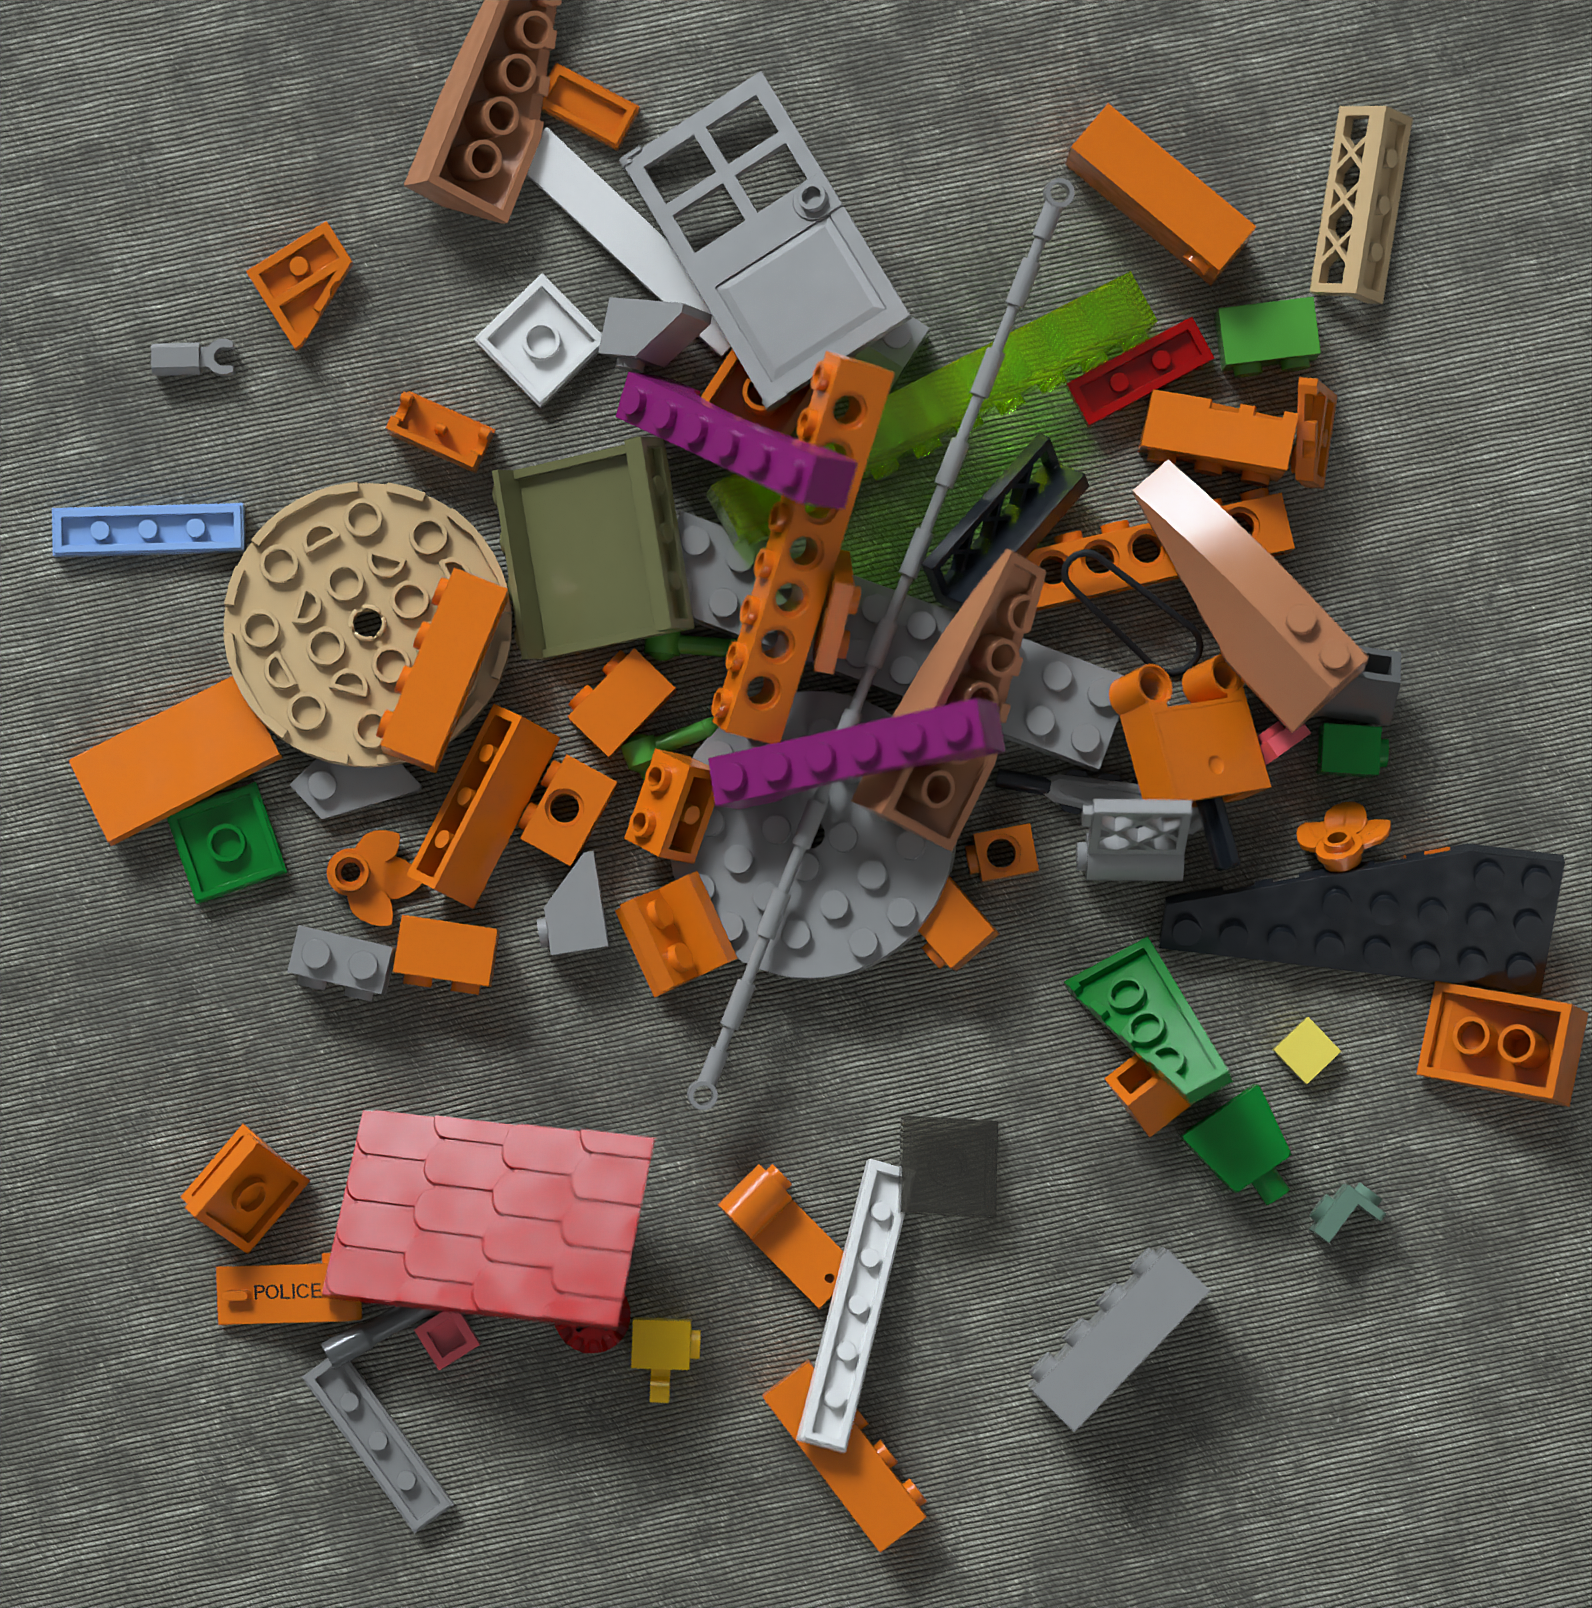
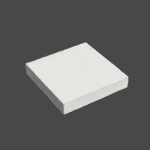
[474,273,602,409]

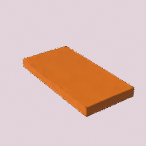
[68,676,283,846]

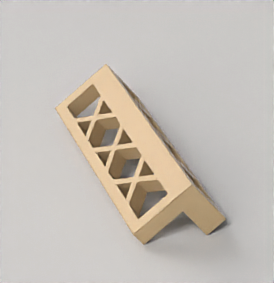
[1309,106,1413,304]

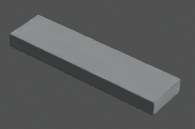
[302,1358,455,1534]

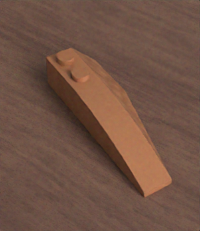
[404,0,562,224]
[1132,460,1369,734]
[851,549,1047,852]

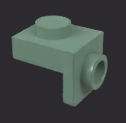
[1308,1183,1386,1243]

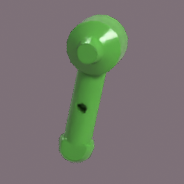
[644,631,738,661]
[621,717,718,780]

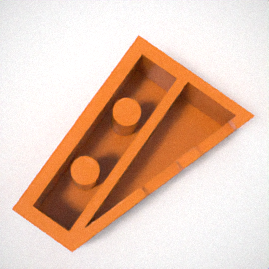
[1138,389,1299,487]

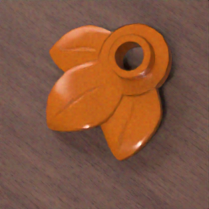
[1296,801,1391,872]
[327,830,422,926]

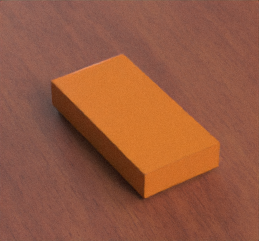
[541,63,640,151]

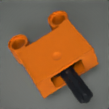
[1109,654,1271,871]

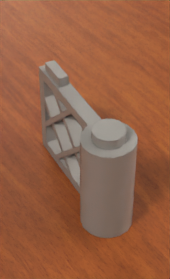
[1076,799,1192,881]

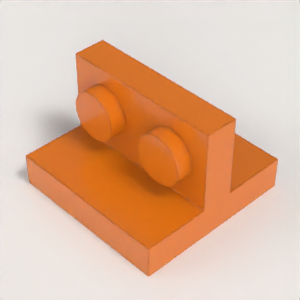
[615,871,738,998]
[181,1124,311,1254]

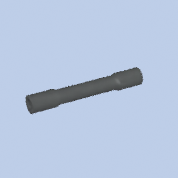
[321,1306,436,1369]

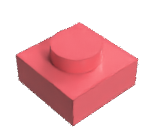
[1257,721,1311,766]
[414,1311,481,1371]

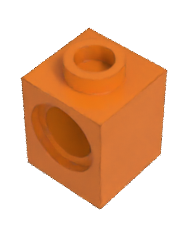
[965,823,1039,883]

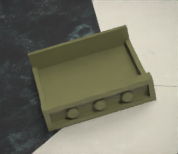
[492,436,695,660]

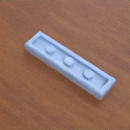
[52,503,246,557]

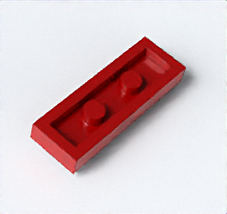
[1065,317,1215,428]

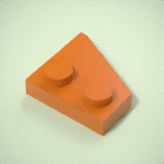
[246,221,353,351]
[1291,377,1337,489]
[812,549,861,675]

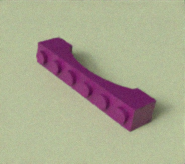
[615,371,858,509]
[708,698,1006,810]

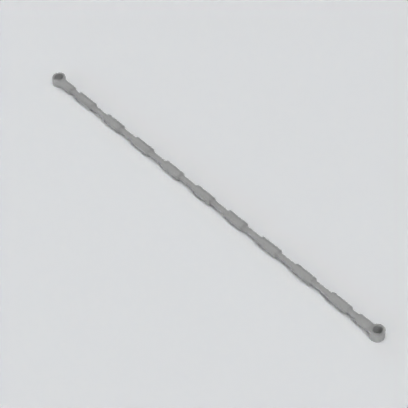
[687,178,1075,1110]

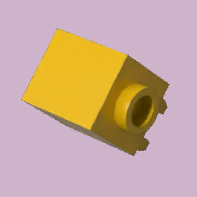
[631,1317,701,1403]

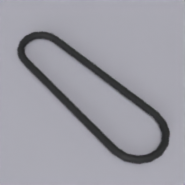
[1061,549,1204,677]

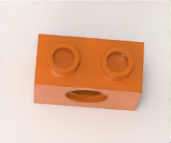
[517,754,619,868]

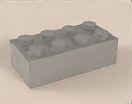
[1027,1246,1210,1432]

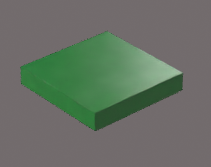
[167,782,289,905]

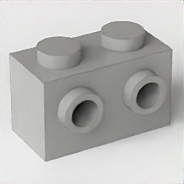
[287,925,396,1002]

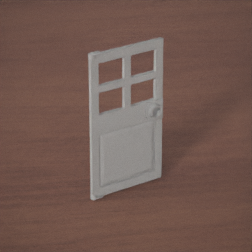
[619,71,912,412]

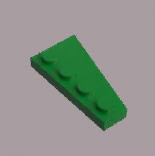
[1064,936,1233,1105]

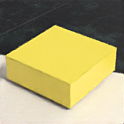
[1272,1017,1341,1085]

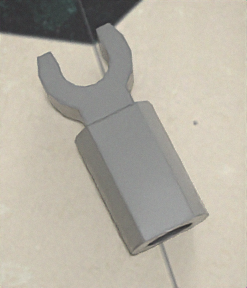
[151,339,236,377]

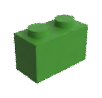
[1214,296,1321,378]

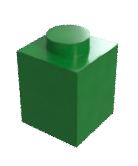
[1316,723,1389,778]

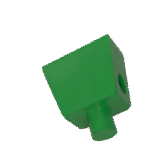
[1179,1084,1292,1206]

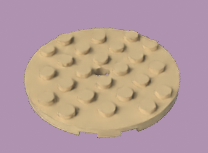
[223,482,512,768]

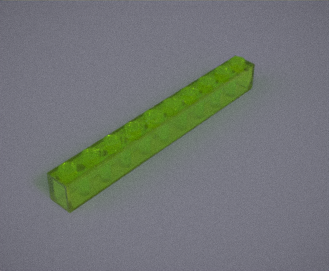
[706,271,1158,546]

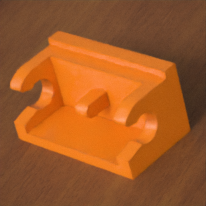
[385,391,496,474]

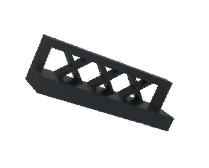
[921,433,1090,611]

